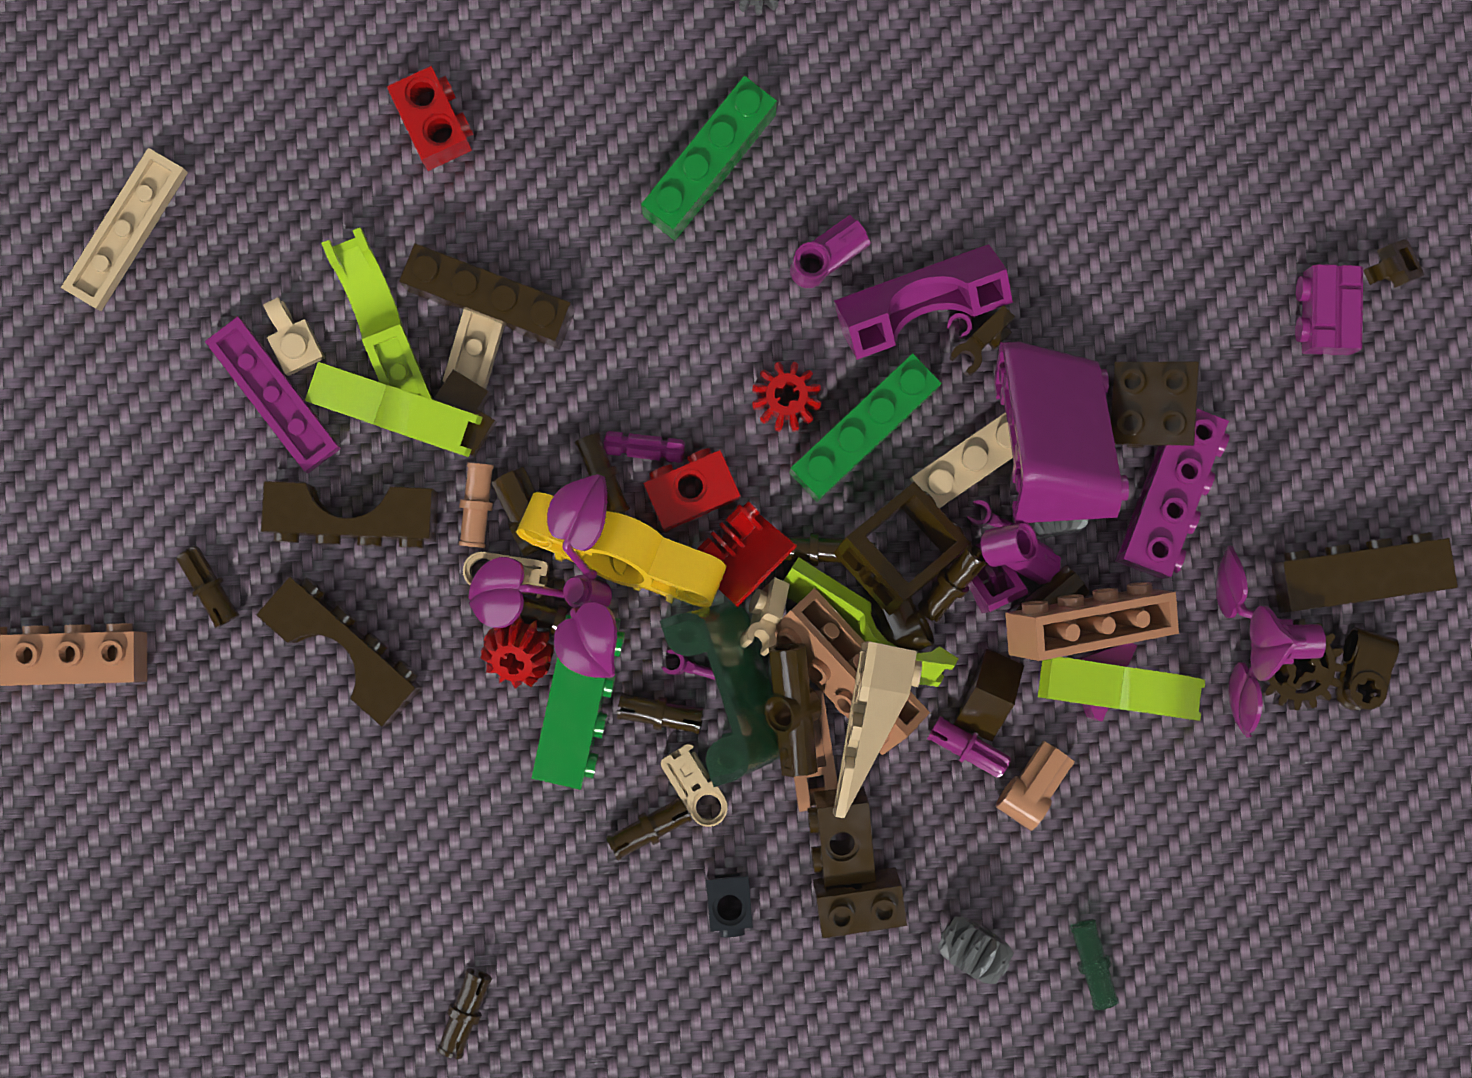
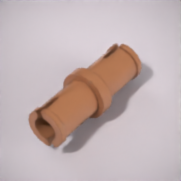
[459,462,494,548]

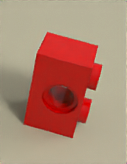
[643,448,741,532]

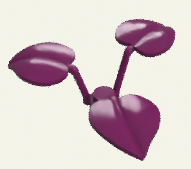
[469,474,617,678]
[1216,545,1326,738]

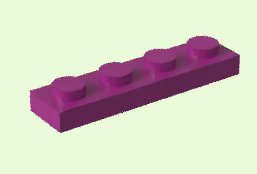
[205,316,341,474]

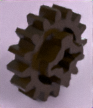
[1249,619,1346,710]

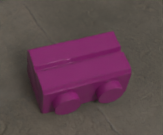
[1295,264,1363,355]

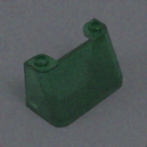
[659,602,780,788]

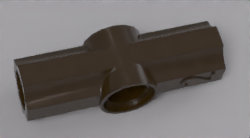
[765,643,822,777]

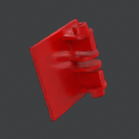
[696,501,797,607]

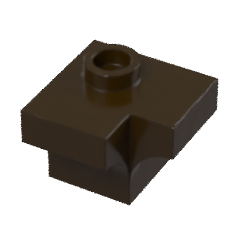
[433,369,497,457]

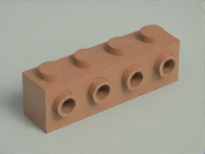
[1005,582,1179,661]
[775,588,930,755]
[0,623,147,686]

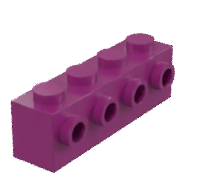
[1115,409,1230,579]

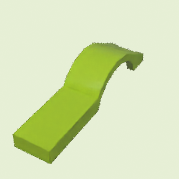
[321,228,433,400]
[305,362,483,457]
[784,557,959,687]
[1037,657,1205,721]

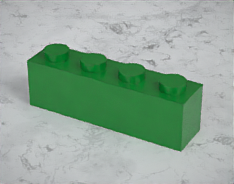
[641,75,777,241]
[789,353,942,503]
[531,608,626,790]

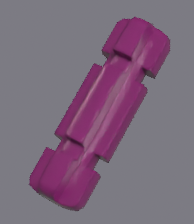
[604,431,685,463]

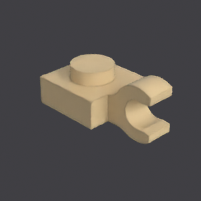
[263,297,325,376]
[740,578,790,656]

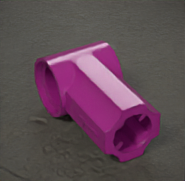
[790,215,871,288]
[981,522,1061,584]

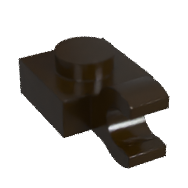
[1363,238,1425,288]
[949,305,1015,377]

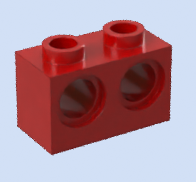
[386,65,474,171]

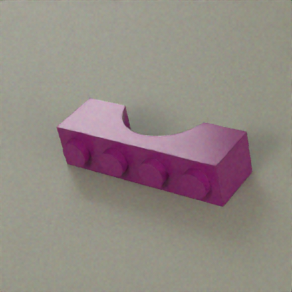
[834,244,1013,360]

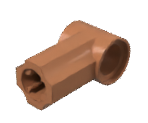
[995,741,1075,831]

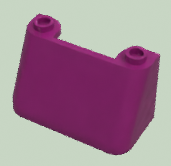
[993,342,1129,524]

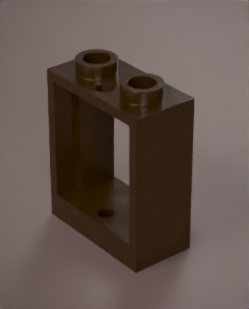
[833,481,971,616]

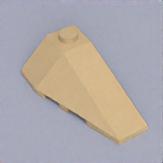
[833,642,922,818]

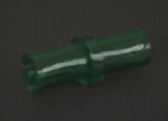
[1070,919,1119,1010]

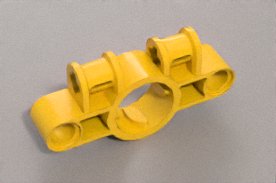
[516,492,726,608]

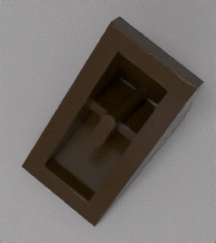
[953,649,1024,742]

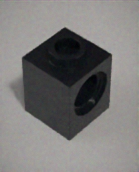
[706,871,753,938]

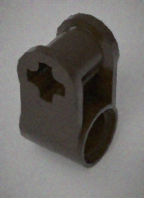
[1335,627,1399,710]

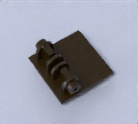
[1111,362,1199,448]

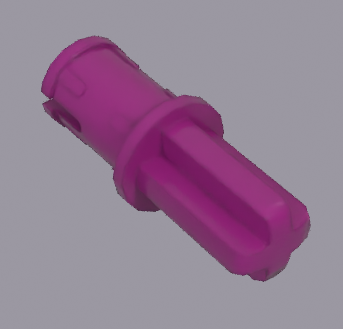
[927,716,1011,778]

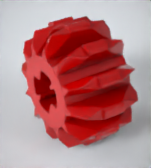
[752,362,821,432]
[480,615,555,689]

